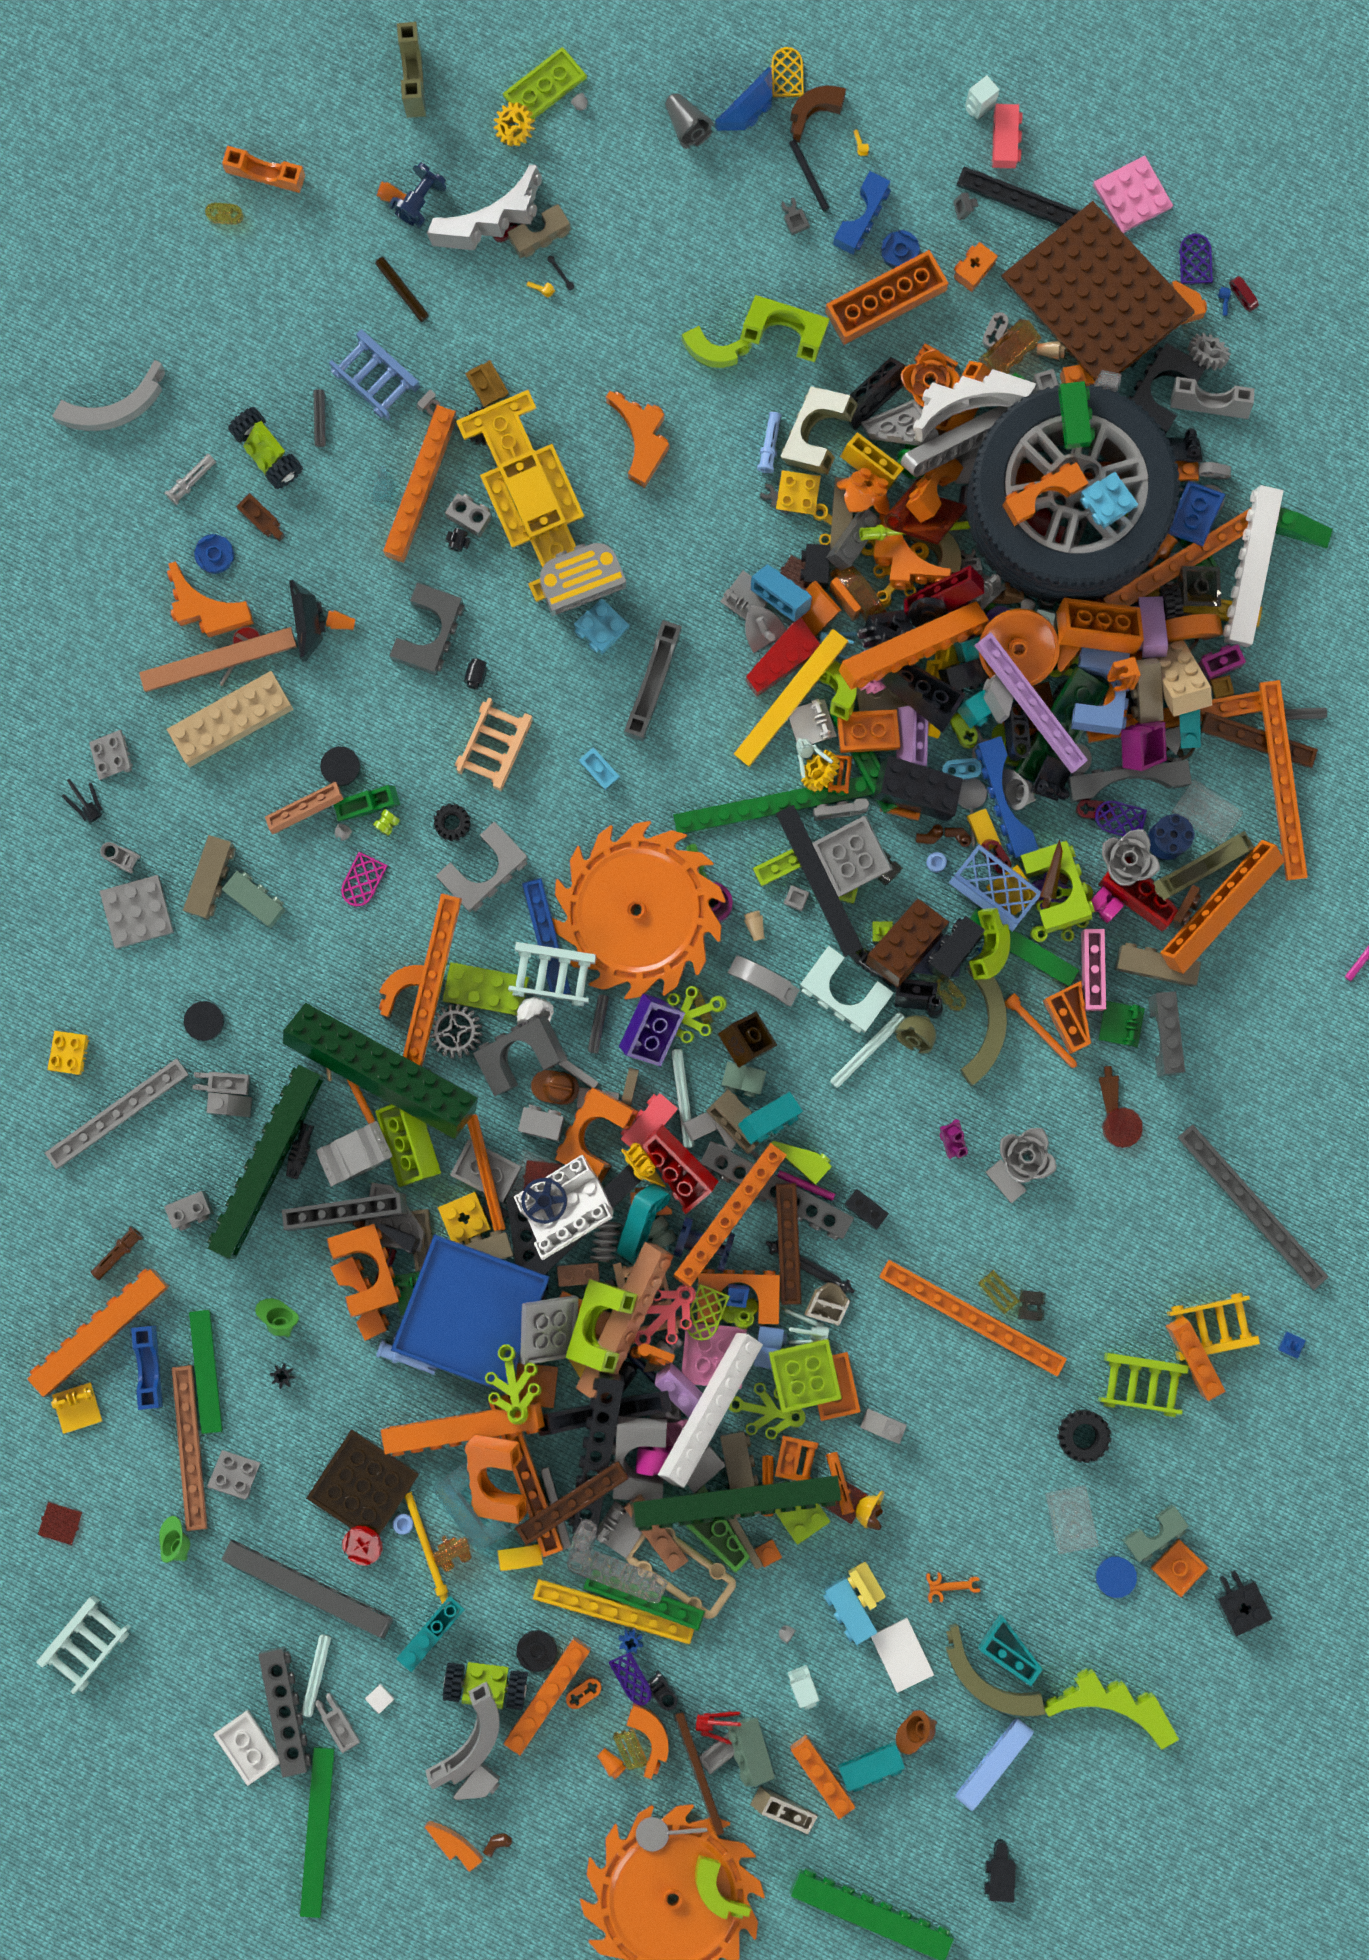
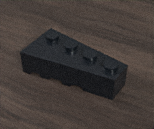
[880,664,965,733]

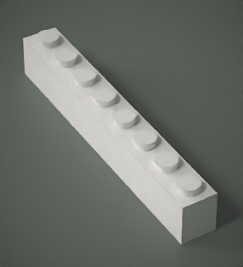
[1223,485,1284,648]
[658,1333,763,1488]

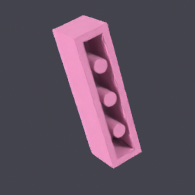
[1081,929,1106,1011]

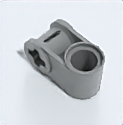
[100,842,141,874]

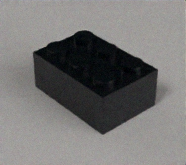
[927,915,985,984]

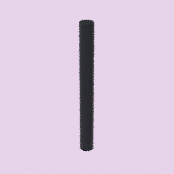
[789,140,830,212]

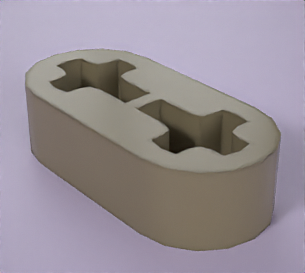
[621,1067,639,1107]

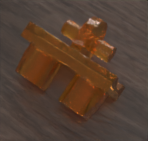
[433,1535,472,1572]

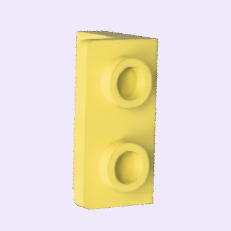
[847,1562,886,1610]

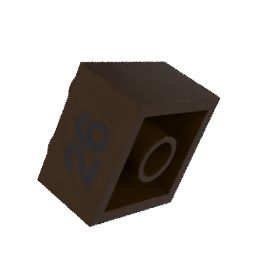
[718,1011,777,1068]

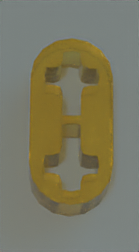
[205,203,243,225]
[936,979,966,1011]
[689,988,714,1024]

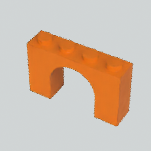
[555,1088,639,1183]
[327,1224,401,1318]
[697,1269,780,1324]
[465,1435,527,1524]

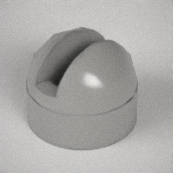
[571,93,588,111]
[334,824,352,841]
[779,1625,796,1644]

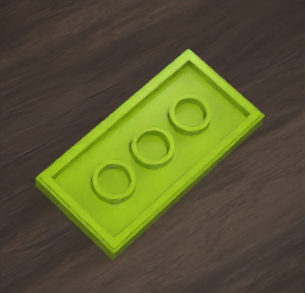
[502,46,587,120]

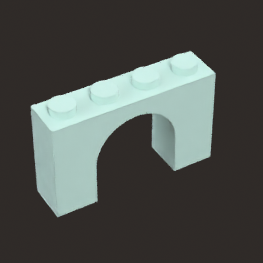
[800,946,893,1033]

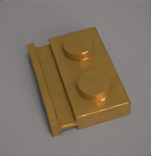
[465,360,509,408]

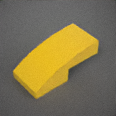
[497,1544,543,1571]

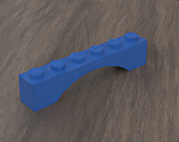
[974,736,1039,859]

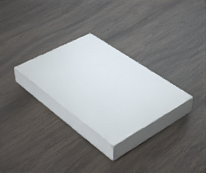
[871,1618,934,1693]
[213,1710,280,1786]

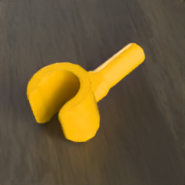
[853,130,869,156]
[527,281,555,298]

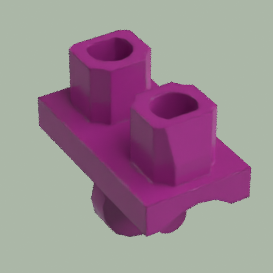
[940,1119,968,1159]

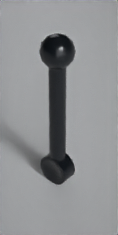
[547,255,574,290]

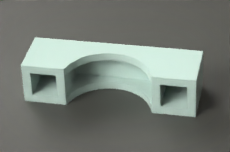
[788,1665,819,1709]

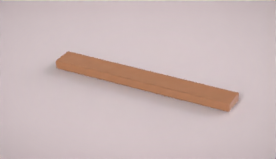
[139,627,297,692]
[172,1365,208,1531]

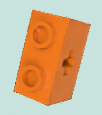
[954,242,998,292]

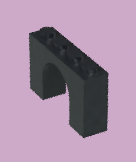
[1128,342,1206,434]

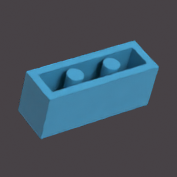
[750,564,812,622]

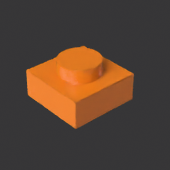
[754,1539,782,1567]

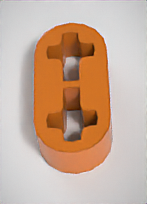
[566,1677,601,1709]

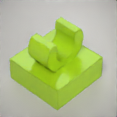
[872,921,893,942]

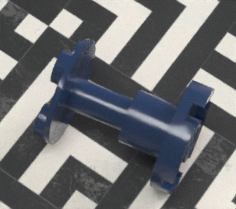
[388,162,447,228]
[1147,814,1195,861]
[673,1217,735,1271]

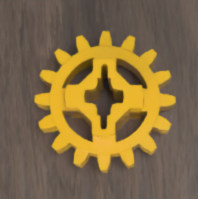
[493,102,535,147]
[801,749,840,792]

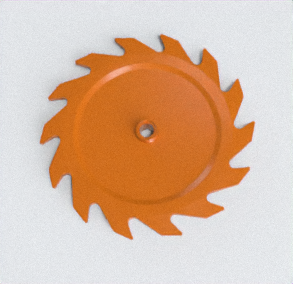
[552,821,726,1000]
[579,1804,765,1960]

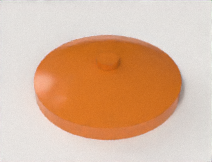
[979,609,1060,686]

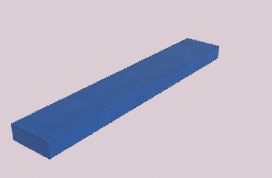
[522,878,571,999]

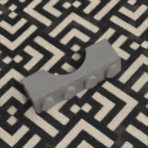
[1170,377,1255,419]

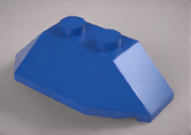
[715,67,772,131]

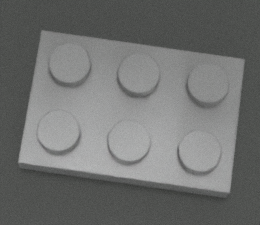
[450,1139,522,1203]

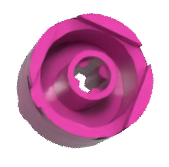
[636,1446,673,1476]

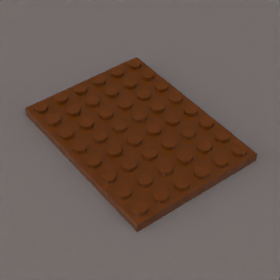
[1001,201,1195,387]

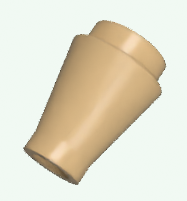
[1037,341,1065,360]
[744,910,765,941]

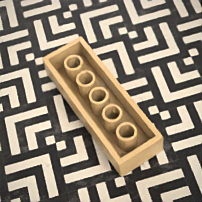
[167,671,294,767]

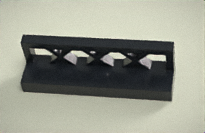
[847,357,906,430]

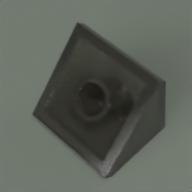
[1177,566,1221,607]

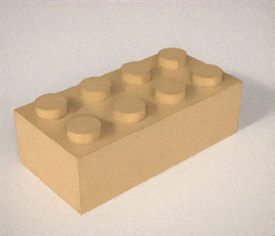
[1149,640,1212,716]

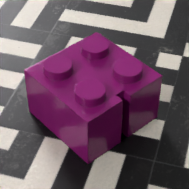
[1121,721,1167,771]

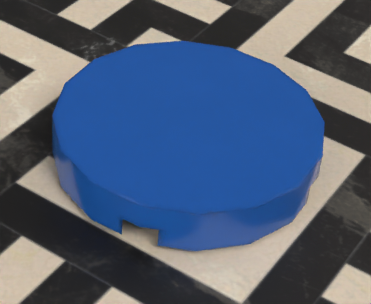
[881,230,920,269]
[194,534,234,574]
[1095,1556,1137,1598]

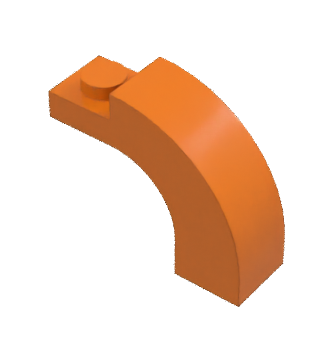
[1165,614,1223,643]
[379,965,424,1018]
[627,1703,669,1779]

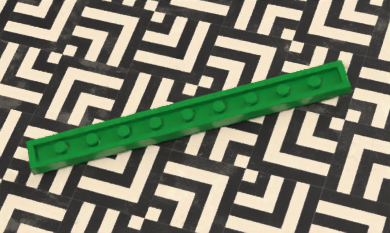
[673,776,872,834]

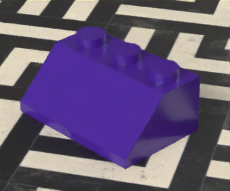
[619,993,685,1067]

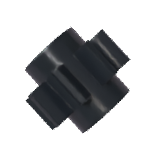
[445,528,471,552]
[270,1363,296,1389]

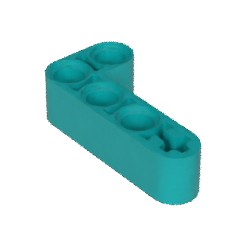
[617,1183,671,1264]

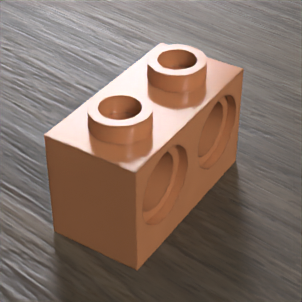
[557,1263,600,1287]

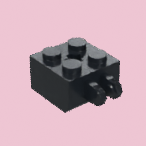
[857,609,914,648]
[1214,1570,1273,1637]

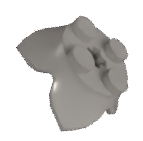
[1102,830,1160,886]
[1000,1128,1057,1183]

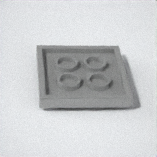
[812,816,893,897]
[100,875,174,949]
[520,1295,578,1365]

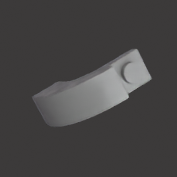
[727,955,800,1007]

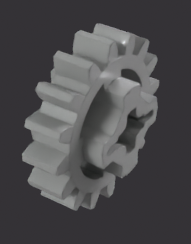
[1187,333,1231,370]

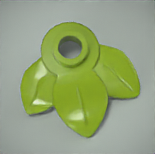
[718,1298,758,1329]

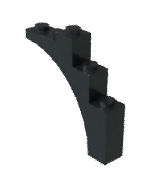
[539,1391,672,1436]

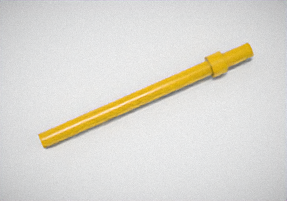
[405,1492,448,1604]

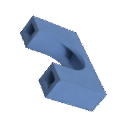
[1071,647,1130,735]

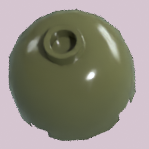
[895,1015,937,1054]

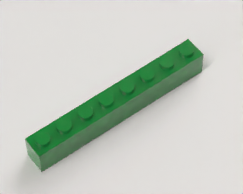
[790,1868,954,1960]

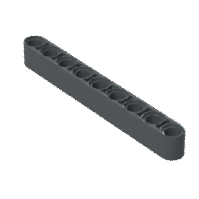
[221,1540,394,1639]

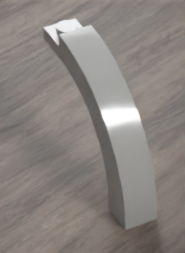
[52,360,165,431]
[425,1681,499,1789]

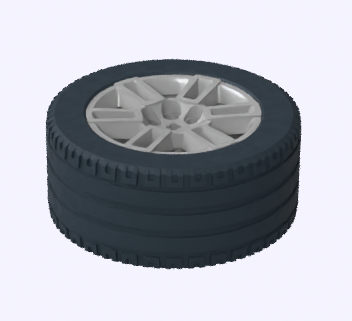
[967,384,1180,604]

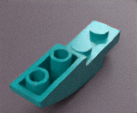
[396,1596,465,1672]

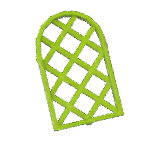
[685,1284,730,1341]

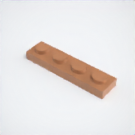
[265,782,344,835]
[624,1494,689,1573]

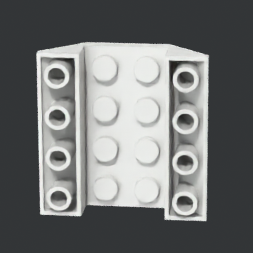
[514,1155,614,1260]

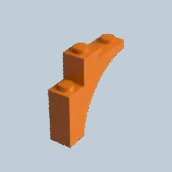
[606,391,669,488]
[873,513,952,590]
[167,561,254,638]

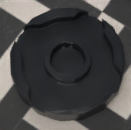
[908,597,948,628]
[320,746,360,786]
[184,1001,224,1041]
[516,1630,557,1672]

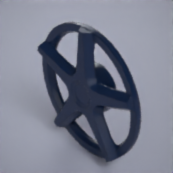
[521,1178,568,1224]

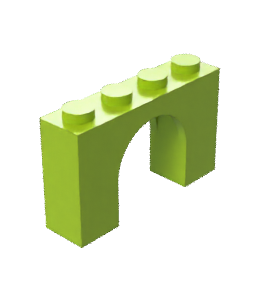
[740,295,830,362]
[1021,840,1095,934]
[565,1279,637,1374]

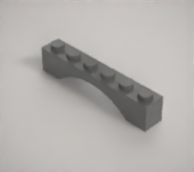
[624,620,682,742]
[1067,758,1192,803]

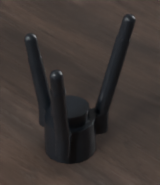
[62,779,103,823]

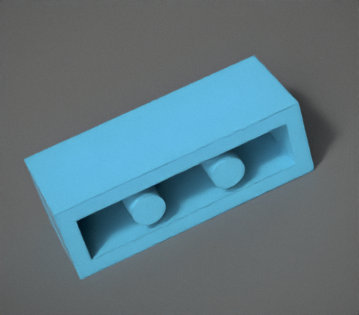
[823,1577,878,1645]

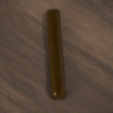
[375,257,429,322]

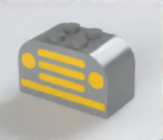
[540,543,626,617]

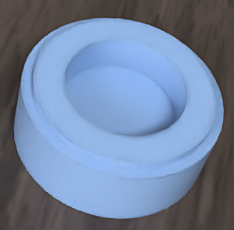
[926,852,947,873]
[393,1513,414,1535]

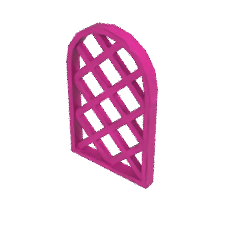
[341,852,388,907]

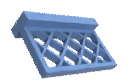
[949,844,1042,932]

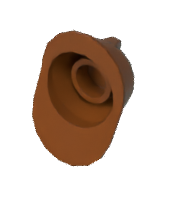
[531,1070,579,1105]
[896,1710,937,1755]

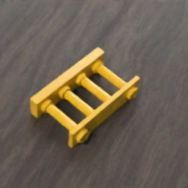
[1166,1292,1260,1360]

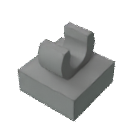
[416,389,441,415]

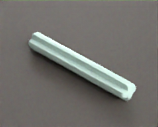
[301,1635,331,1717]

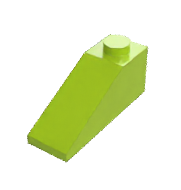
[772,1141,832,1185]

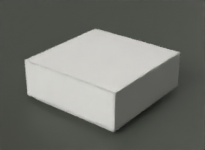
[365,1684,395,1714]

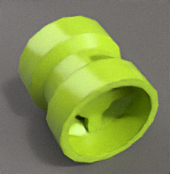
[373,809,400,837]

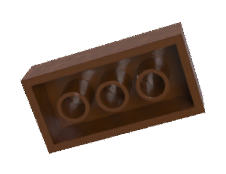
[866,899,949,988]

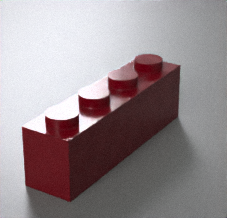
[904,565,985,616]

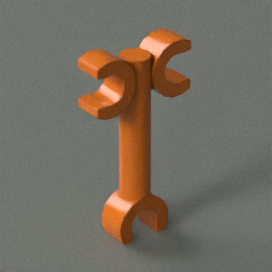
[926,1572,980,1603]

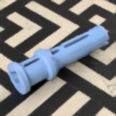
[757,412,782,473]
[376,1340,436,1375]

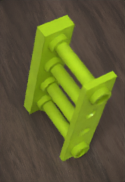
[1098,1352,1189,1417]

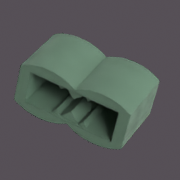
[721,1061,766,1098]

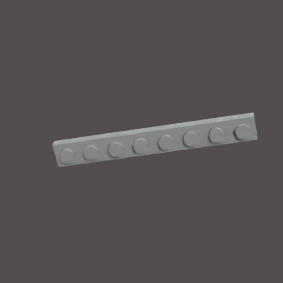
[45,1058,189,1169]

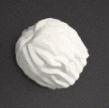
[517,996,554,1026]

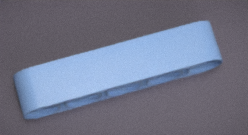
[955,1718,1034,1811]

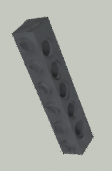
[282,1193,408,1231]
[258,1646,311,1778]

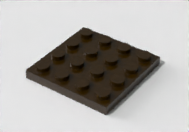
[306,1429,420,1536]

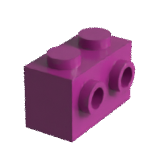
[1198,644,1246,681]

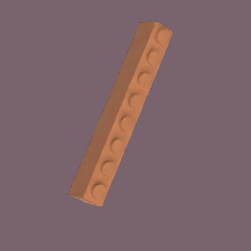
[576,1242,674,1399]

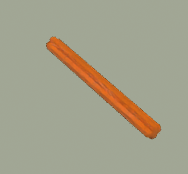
[467,1114,505,1231]

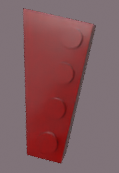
[745,617,820,697]
[1098,856,1178,932]
[642,1124,718,1215]

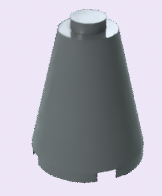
[665,93,714,149]

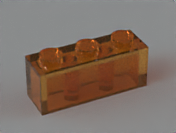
[979,319,1042,374]

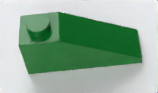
[1275,507,1333,548]

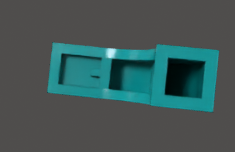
[1179,709,1201,748]

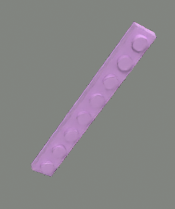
[974,633,1088,773]

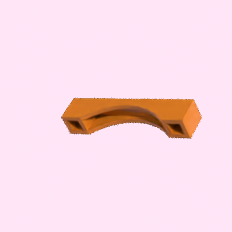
[503,1636,591,1756]

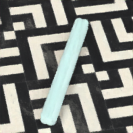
[830,1012,906,1088]
[672,1049,695,1148]

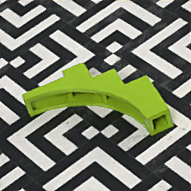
[1044,1668,1179,1750]

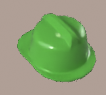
[255,1298,299,1338]
[159,1516,191,1563]

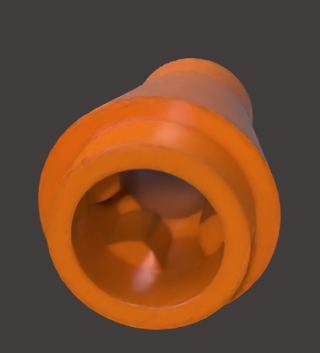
[376,181,407,202]
[326,610,356,630]
[597,1748,627,1779]

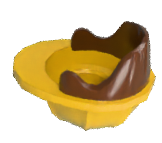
[856,1491,884,1531]

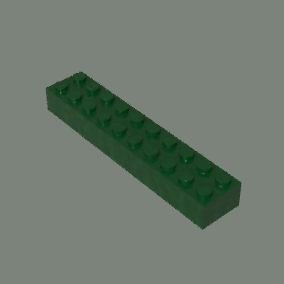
[283,1003,478,1139]
[207,1064,325,1259]
[630,1476,841,1531]

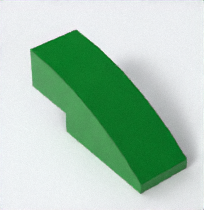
[333,785,400,822]

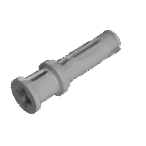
[164,453,216,506]

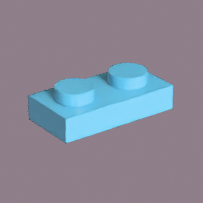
[578,747,620,791]

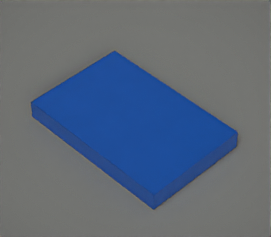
[1168,481,1226,546]

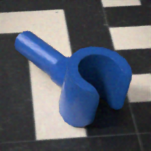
[1218,287,1231,316]

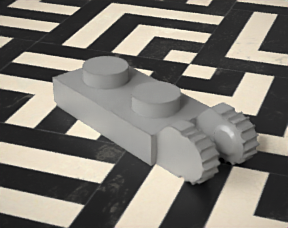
[813,798,869,821]
[192,1072,250,1095]
[315,1693,361,1754]

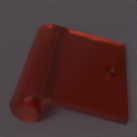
[884,478,967,545]

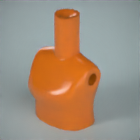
[1148,534,1178,568]

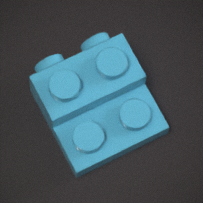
[1080,472,1138,529]
[574,598,630,654]

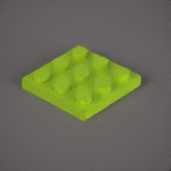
[768,1338,842,1413]

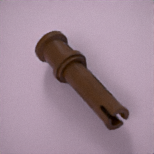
[90,1226,144,1281]

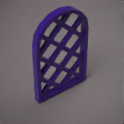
[1179,234,1213,284]
[1095,801,1147,836]
[608,1652,652,1706]

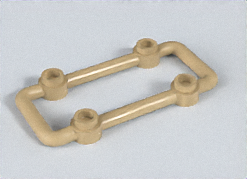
[626,1527,736,1619]

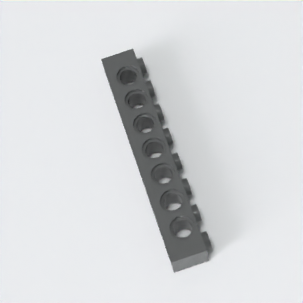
[700,1142,854,1241]

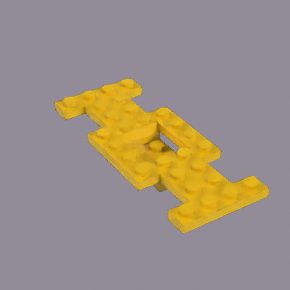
[456,390,584,603]

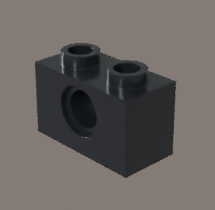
[844,1189,889,1230]

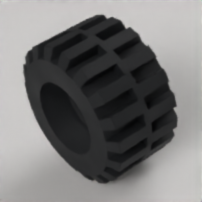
[1057,1410,1112,1463]

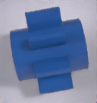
[618,1628,643,1654]

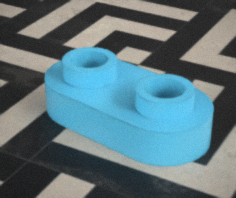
[942,758,982,780]

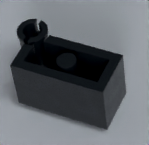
[894,979,943,1018]

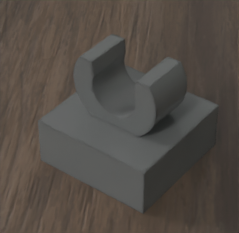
[953,193,978,220]

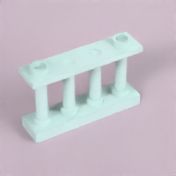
[508,942,596,1007]
[36,1595,131,1694]

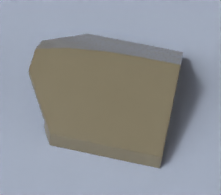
[804,1282,850,1326]

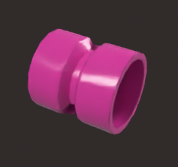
[1090,886,1125,924]

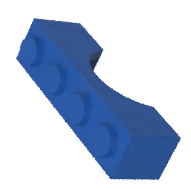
[833,171,892,255]
[131,1325,163,1410]

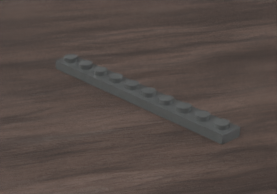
[1177,1124,1328,1290]

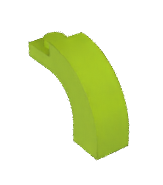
[682,326,752,368]
[819,660,857,721]
[969,908,1010,980]
[695,1855,751,1920]

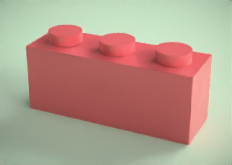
[992,104,1022,169]
[620,1093,678,1149]

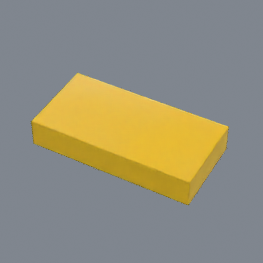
[966,808,1001,850]

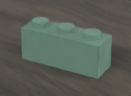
[222,871,286,928]
[727,1717,775,1787]

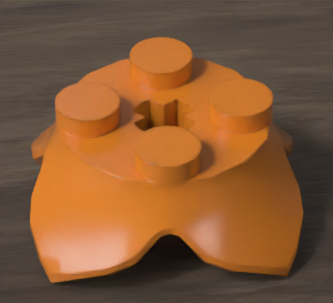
[901,348,960,408]
[836,468,889,515]

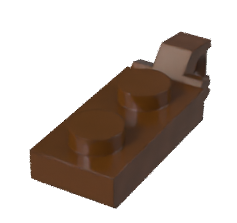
[236,493,285,542]

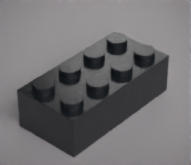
[873,756,963,821]

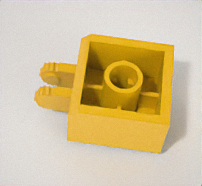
[437,1192,492,1244]

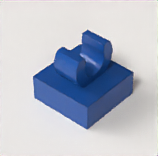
[725,1284,749,1308]
[1278,1332,1306,1359]

